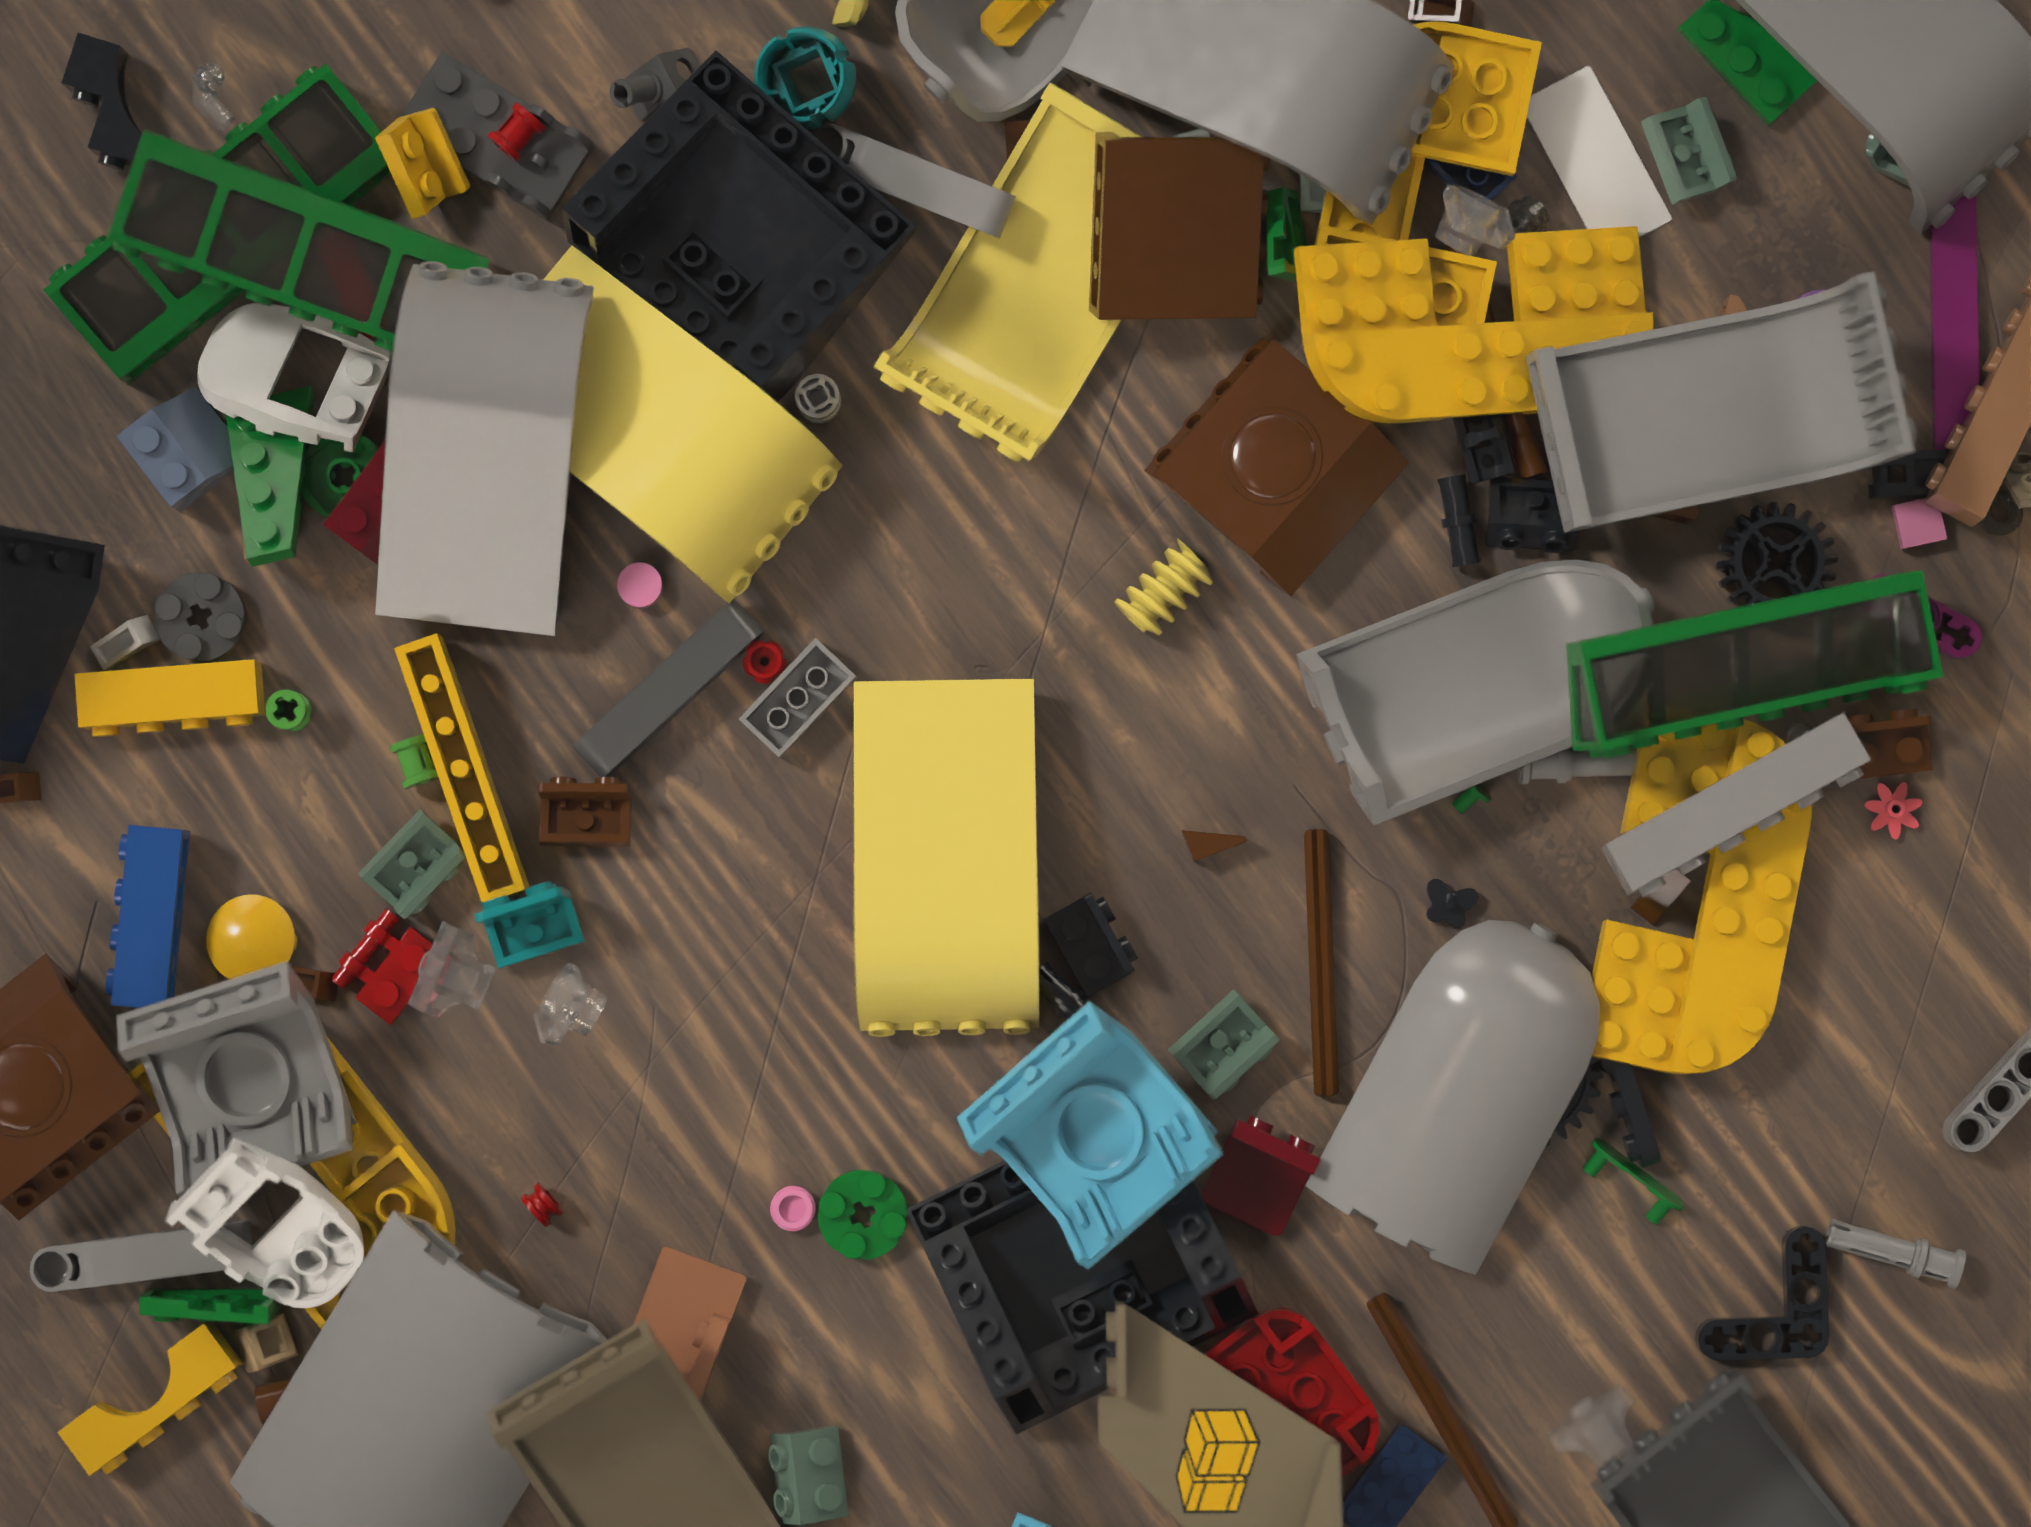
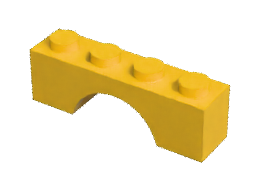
[57,1322,243,1476]

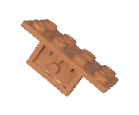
[633,1246,747,1401]

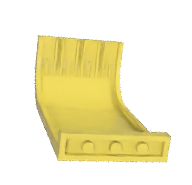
[874,83,1142,463]
[543,245,843,604]
[854,679,1039,1037]

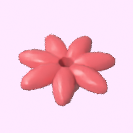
[1864,782,1923,840]

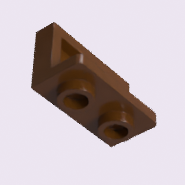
[538,776,632,847]

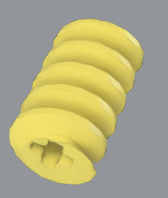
[1114,539,1213,636]

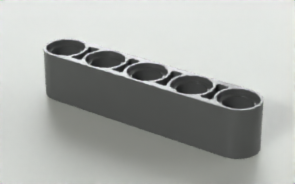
[573,599,765,777]

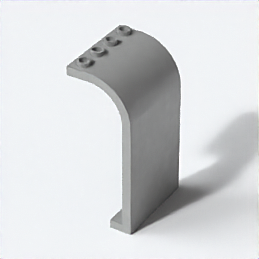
[1060,0,1454,225]
[1736,0,2031,235]
[375,261,594,636]
[1526,271,1917,533]

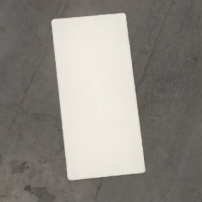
[1527,66,1672,237]

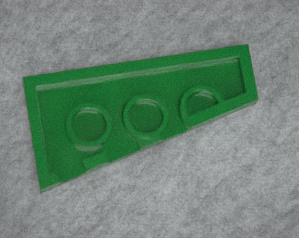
[226,385,316,567]

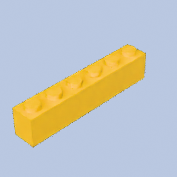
[394,633,530,903]

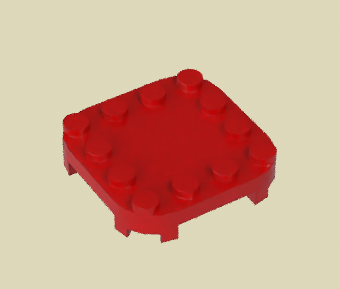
[1203,1307,1379,1479]

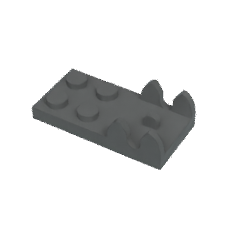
[401,51,595,221]

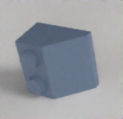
[116,387,234,512]

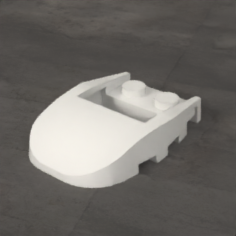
[197,303,393,452]
[166,1138,364,1308]

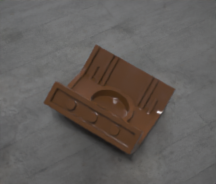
[1144,338,1409,597]
[0,954,160,1221]

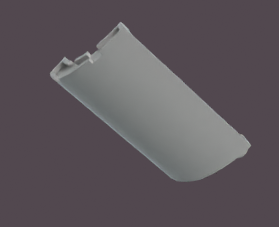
[229,1210,607,1527]

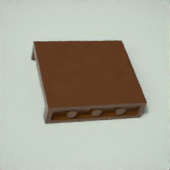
[1089,132,1270,320]

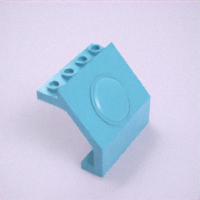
[957,1001,1222,1269]

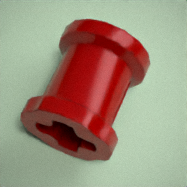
[487,102,546,163]

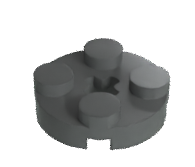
[154,572,247,662]

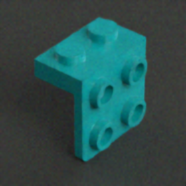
[474,881,586,969]

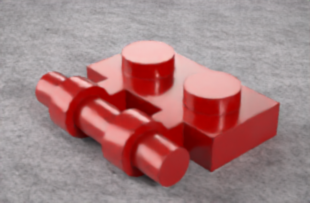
[331,908,447,1025]

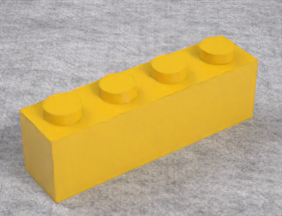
[75,659,265,737]

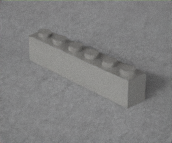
[1601,713,1871,897]

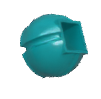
[754,26,857,130]

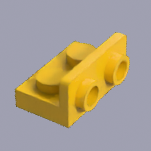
[375,108,470,219]

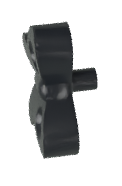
[1426,879,1479,928]

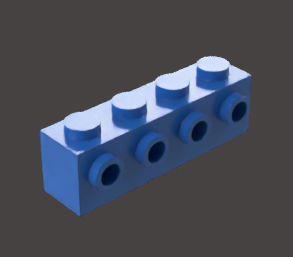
[106,825,191,1008]

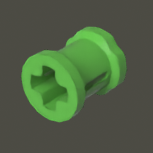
[265,689,312,731]
[389,734,439,789]

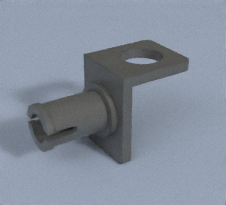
[610,48,700,120]

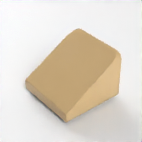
[233,1313,298,1373]

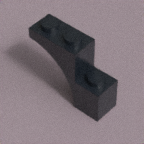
[61,32,184,184]

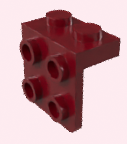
[1201,1115,1321,1236]

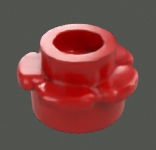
[742,640,787,684]

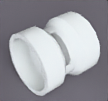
[795,374,841,423]

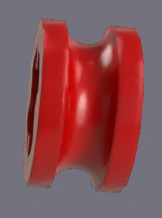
[521,1182,564,1227]

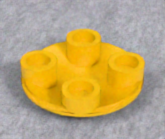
[206,895,298,979]

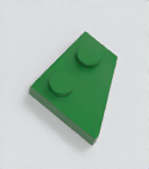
[1265,187,1307,282]

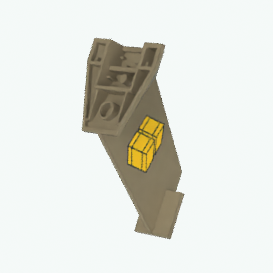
[1098,1301,1342,1527]

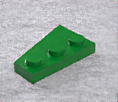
[1677,0,1818,127]
[139,1288,283,1324]

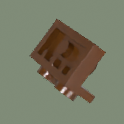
[1847,708,1933,780]

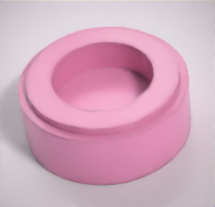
[617,562,663,608]
[770,1185,816,1231]

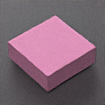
[1891,498,1947,550]

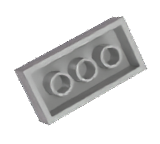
[739,638,857,759]

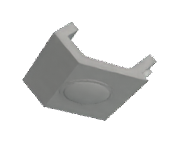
[117,961,357,1198]

